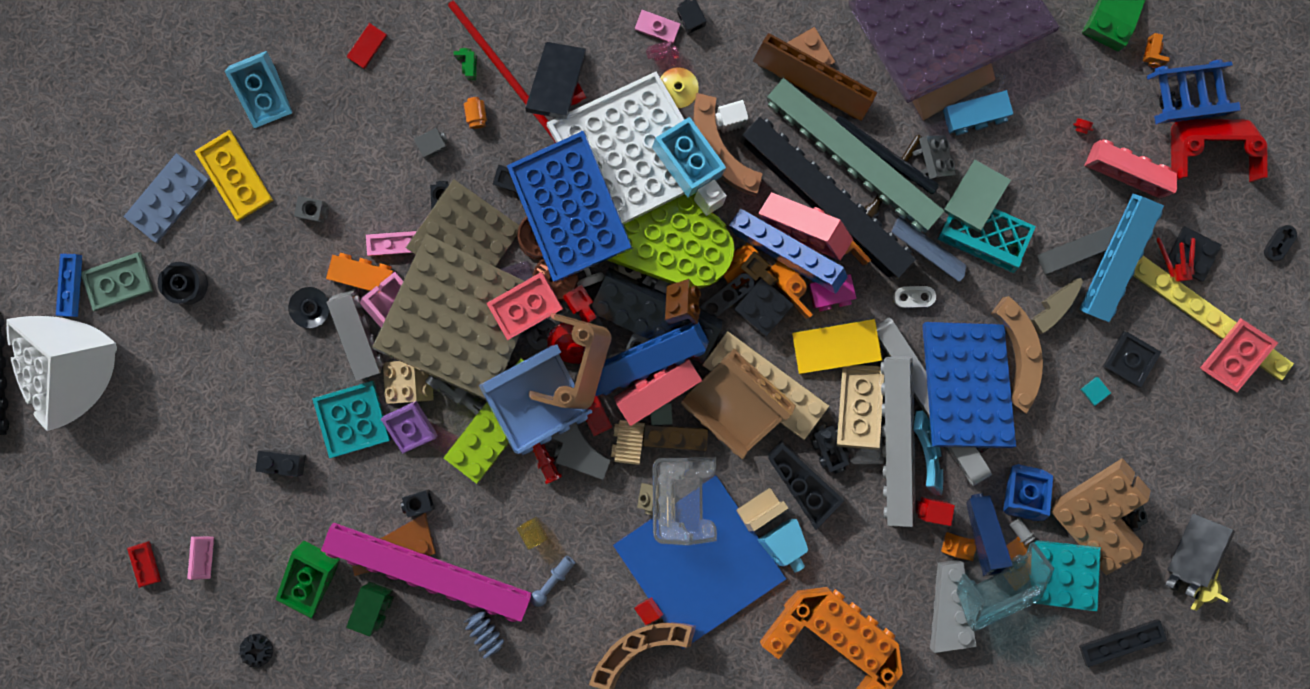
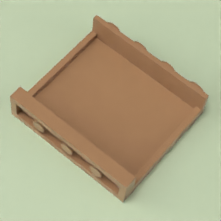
[681,349,796,459]

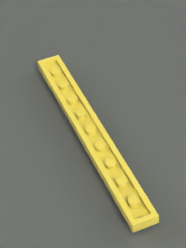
[1133,256,1294,380]

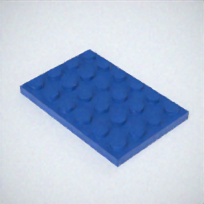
[507,131,633,282]
[922,322,1016,448]

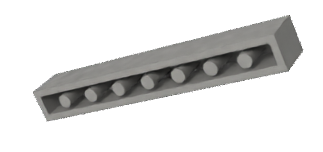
[881,357,916,527]

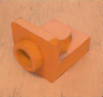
[1143,33,1170,68]

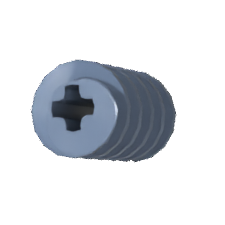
[463,610,504,659]

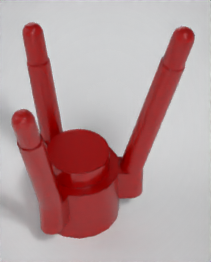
[1156,238,1196,282]

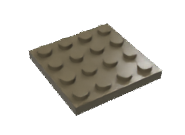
[405,179,520,267]

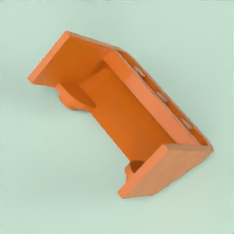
[769,241,871,319]

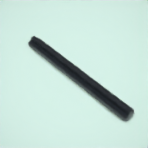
[835,116,939,194]

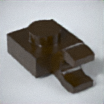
[741,251,779,286]

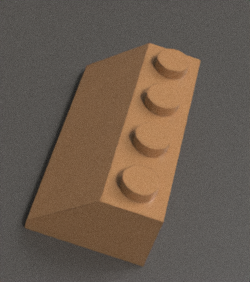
[903,39,995,121]

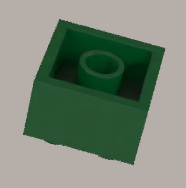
[346,581,394,637]

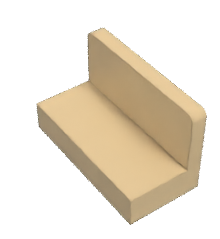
[736,488,788,531]

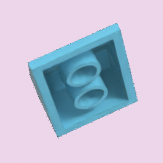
[224,51,292,128]

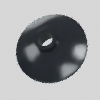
[288,287,330,328]

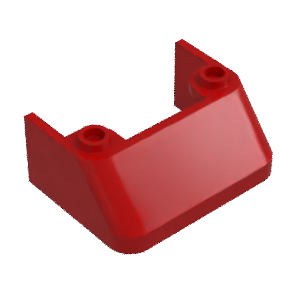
[1171,119,1268,182]

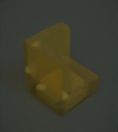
[516,516,548,549]

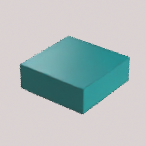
[1080,377,1111,406]

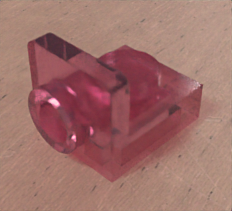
[646,41,679,66]

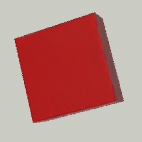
[634,597,663,625]

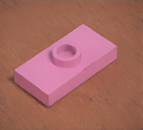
[635,10,680,44]
[187,536,214,580]

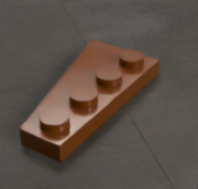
[352,514,436,576]

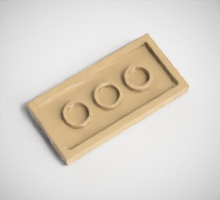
[837,365,884,450]

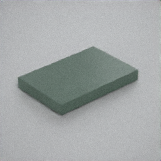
[944,160,1011,232]
[81,252,154,311]

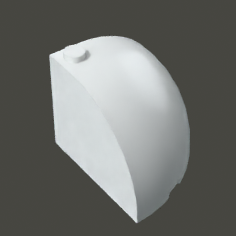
[7,316,117,431]

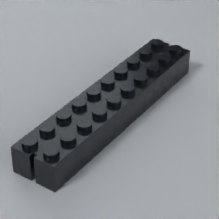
[740,117,916,281]

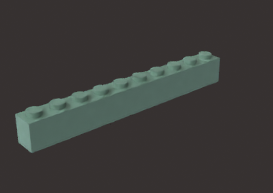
[767,78,944,233]

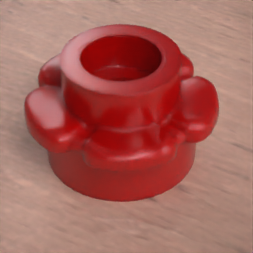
[1073,118,1093,134]

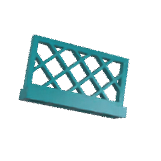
[938,208,1036,273]

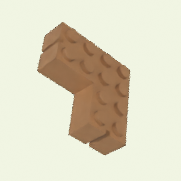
[1051,458,1151,575]

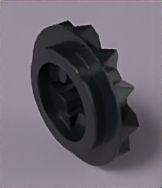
[526,318,557,351]
[239,634,273,668]

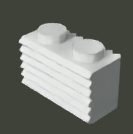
[715,100,748,133]

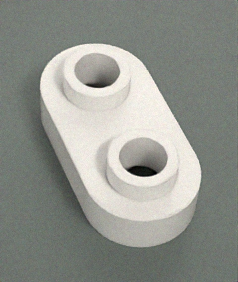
[893,286,936,308]

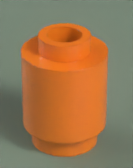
[464,97,487,129]

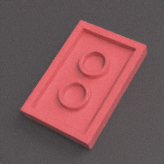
[486,272,563,340]
[1200,318,1278,392]

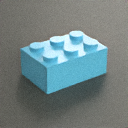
[652,117,726,197]

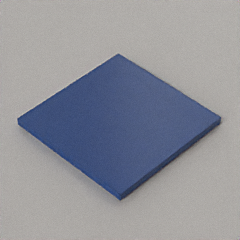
[613,475,786,649]

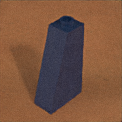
[966,493,1013,577]

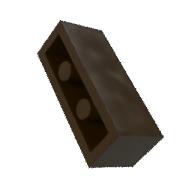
[644,424,708,451]

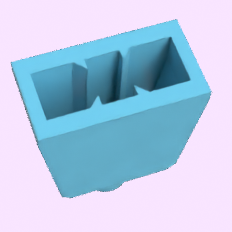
[757,519,808,572]

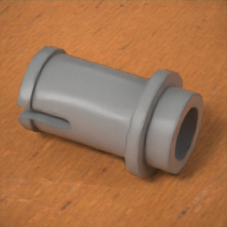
[1009,518,1035,545]

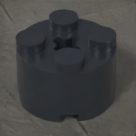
[157,262,208,305]

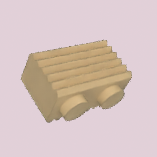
[611,420,645,465]

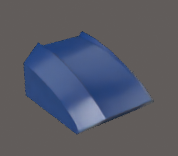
[1003,464,1053,521]

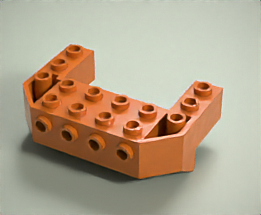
[760,587,903,689]

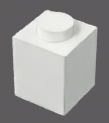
[694,180,726,216]

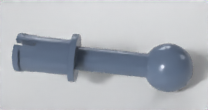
[530,556,575,607]

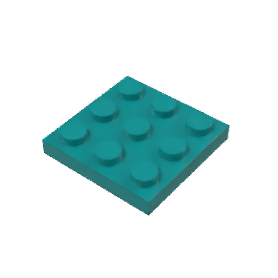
[312,381,391,458]
[1032,540,1101,611]

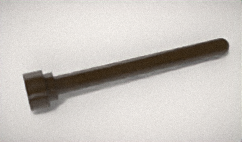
[864,135,922,219]

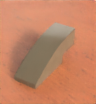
[1030,278,1083,334]

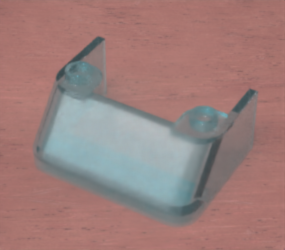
[956,542,1054,631]

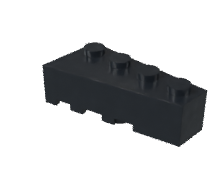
[768,440,845,530]

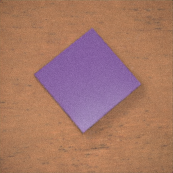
[381,401,438,454]

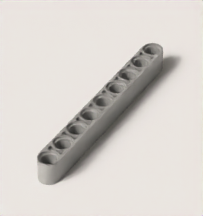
[876,317,992,486]

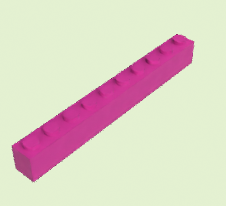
[321,523,531,622]

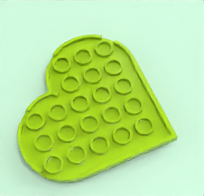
[608,193,734,288]

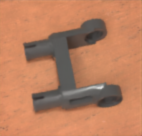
[425,369,507,415]

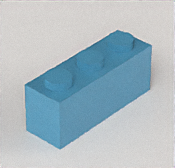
[943,90,1013,136]

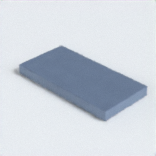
[892,216,966,281]

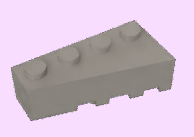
[327,288,384,381]
[930,560,976,653]

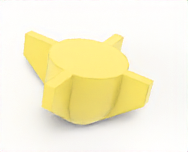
[1191,569,1231,611]

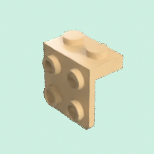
[383,361,433,404]

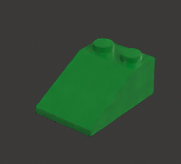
[1082,0,1145,52]
[275,541,340,619]

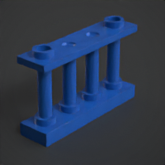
[1147,59,1241,124]

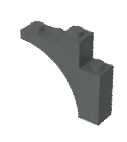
[551,379,611,480]

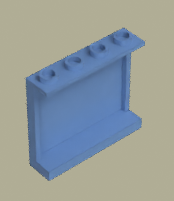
[479,345,592,455]

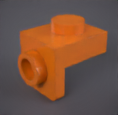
[941,532,976,561]

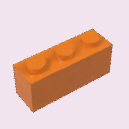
[326,253,395,293]

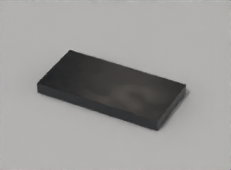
[525,42,586,120]

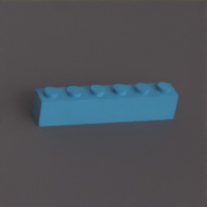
[1079,194,1164,322]

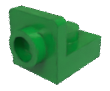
[454,48,477,80]

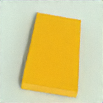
[194,130,273,222]
[792,319,882,374]

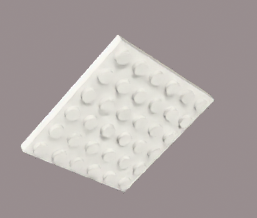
[547,72,685,224]

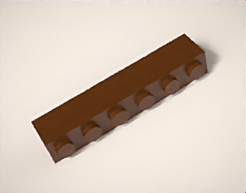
[753,33,877,121]

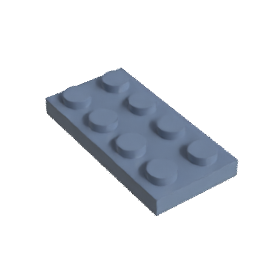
[123,153,210,243]

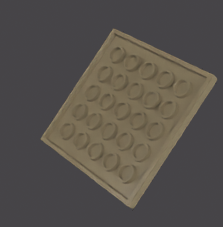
[372,234,525,401]

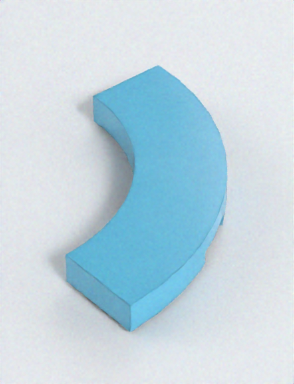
[913,411,943,496]

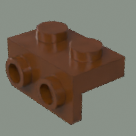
[665,279,701,325]

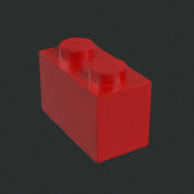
[916,497,955,526]

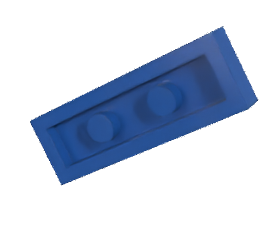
[56,254,82,317]

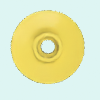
[660,67,699,108]

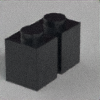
[255,450,306,477]

